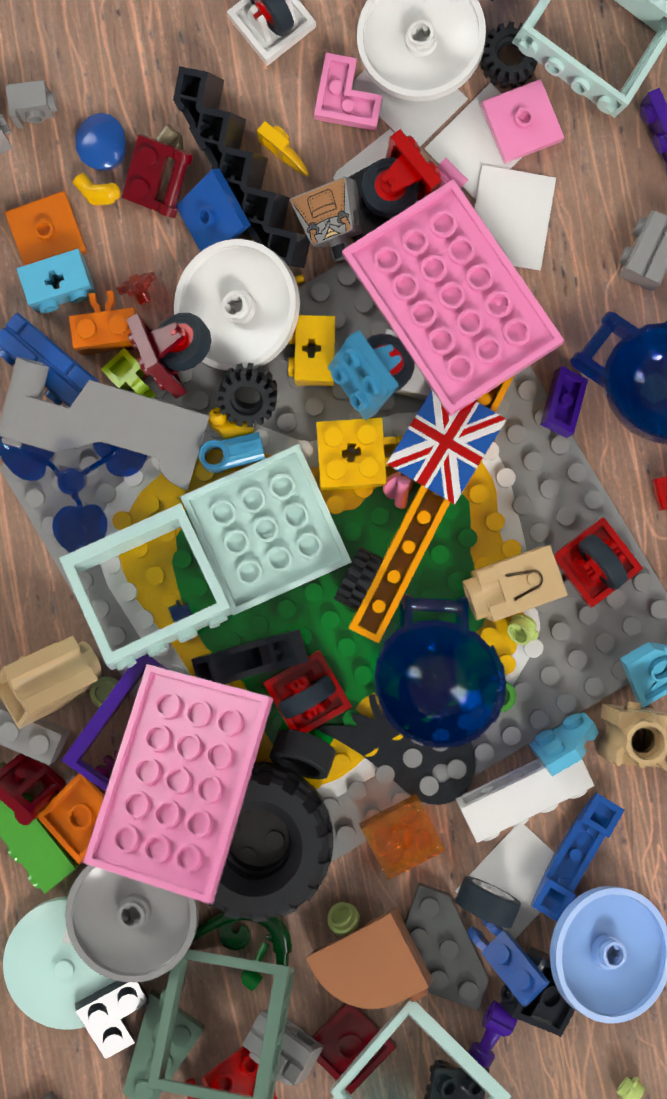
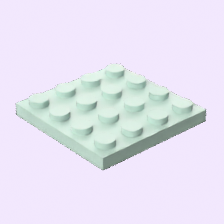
[180,444,352,615]

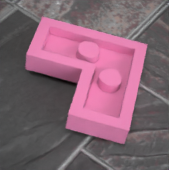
[314,53,383,131]

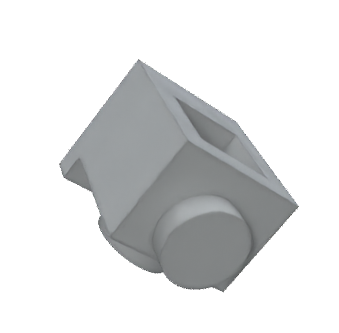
[6,80,58,129]

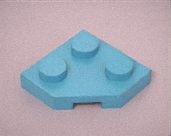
[620,642,667,708]
[529,712,599,776]

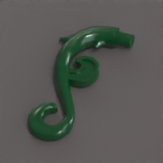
[192,911,292,967]

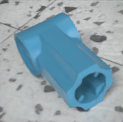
[199,432,265,474]

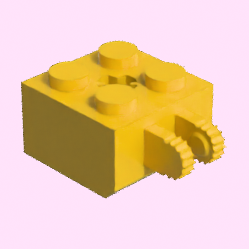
[316,418,403,491]

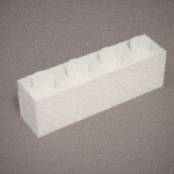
[456,759,594,843]

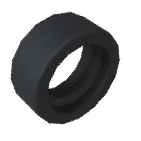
[269,729,336,780]

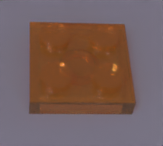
[359,793,446,880]

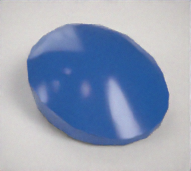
[75,113,127,172]

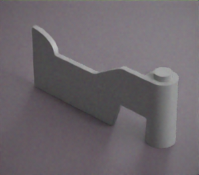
[0,357,209,490]

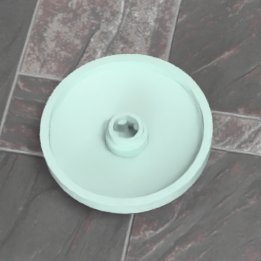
[3,896,115,1030]

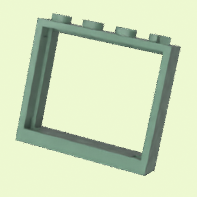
[145,949,295,1099]

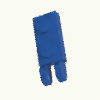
[467,918,550,1006]

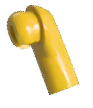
[73,173,121,206]
[208,408,254,439]

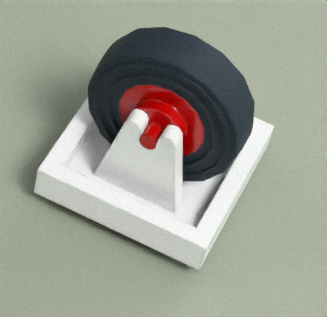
[227,0,316,66]

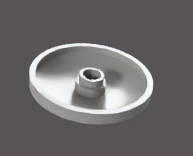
[65,865,199,983]

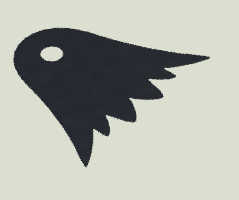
[316,641,476,805]

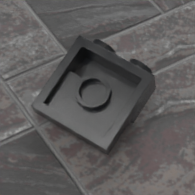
[500,946,575,1037]

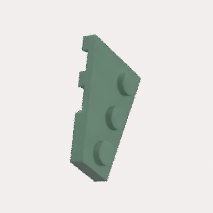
[123,989,205,1099]

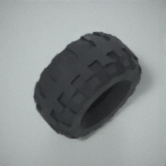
[206,761,334,922]

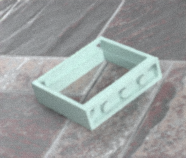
[512,0,667,118]
[59,503,232,671]
[329,998,512,1099]

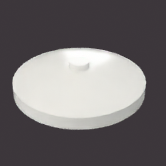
[357,0,486,102]
[174,239,300,371]

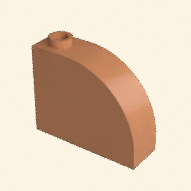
[306,907,433,1009]

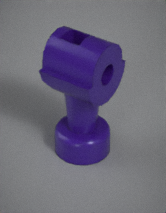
[468,1000,518,1068]

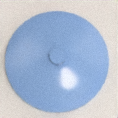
[550,886,667,1024]

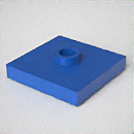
[176,169,250,251]

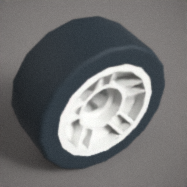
[455,876,521,928]

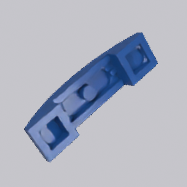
[531,792,625,922]

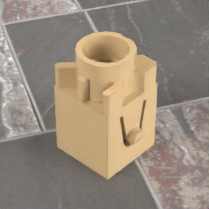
[462,545,568,621]
[0,636,102,729]
[598,701,667,770]

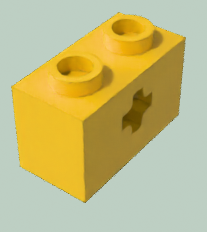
[288,315,335,387]

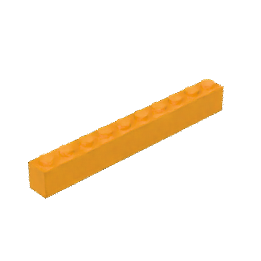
[348,375,515,644]

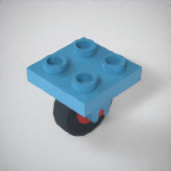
[328,330,415,420]

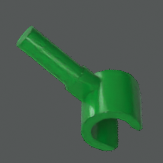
[241,942,269,991]

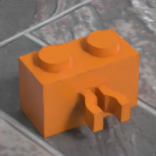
[69,290,137,355]

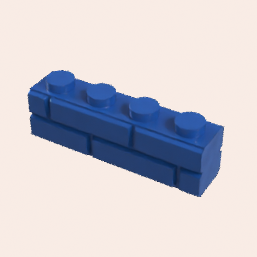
[0,313,101,408]

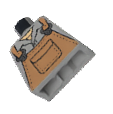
[290,177,363,261]

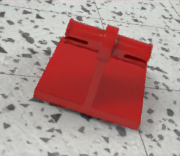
[184,1046,277,1099]

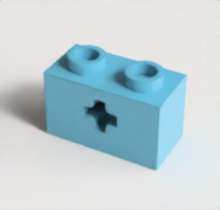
[16,249,96,313]

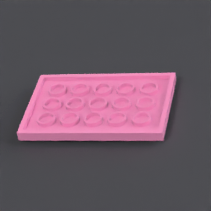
[342,179,564,416]
[83,664,273,903]

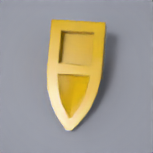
[257,121,309,177]

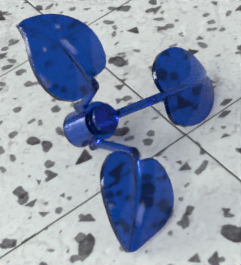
[0,436,147,553]

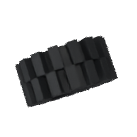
[480,22,538,89]
[217,363,278,427]
[334,547,384,611]

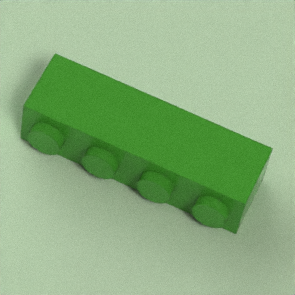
[0,761,80,893]

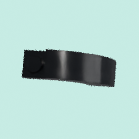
[191,629,309,685]

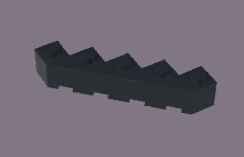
[173,66,310,268]

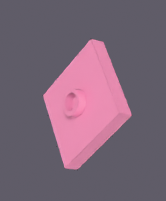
[481,79,564,164]

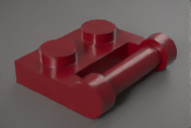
[121,134,194,218]
[0,753,67,826]

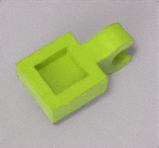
[101,348,156,398]

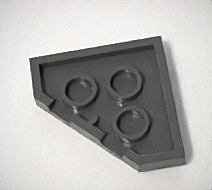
[404,882,489,1010]

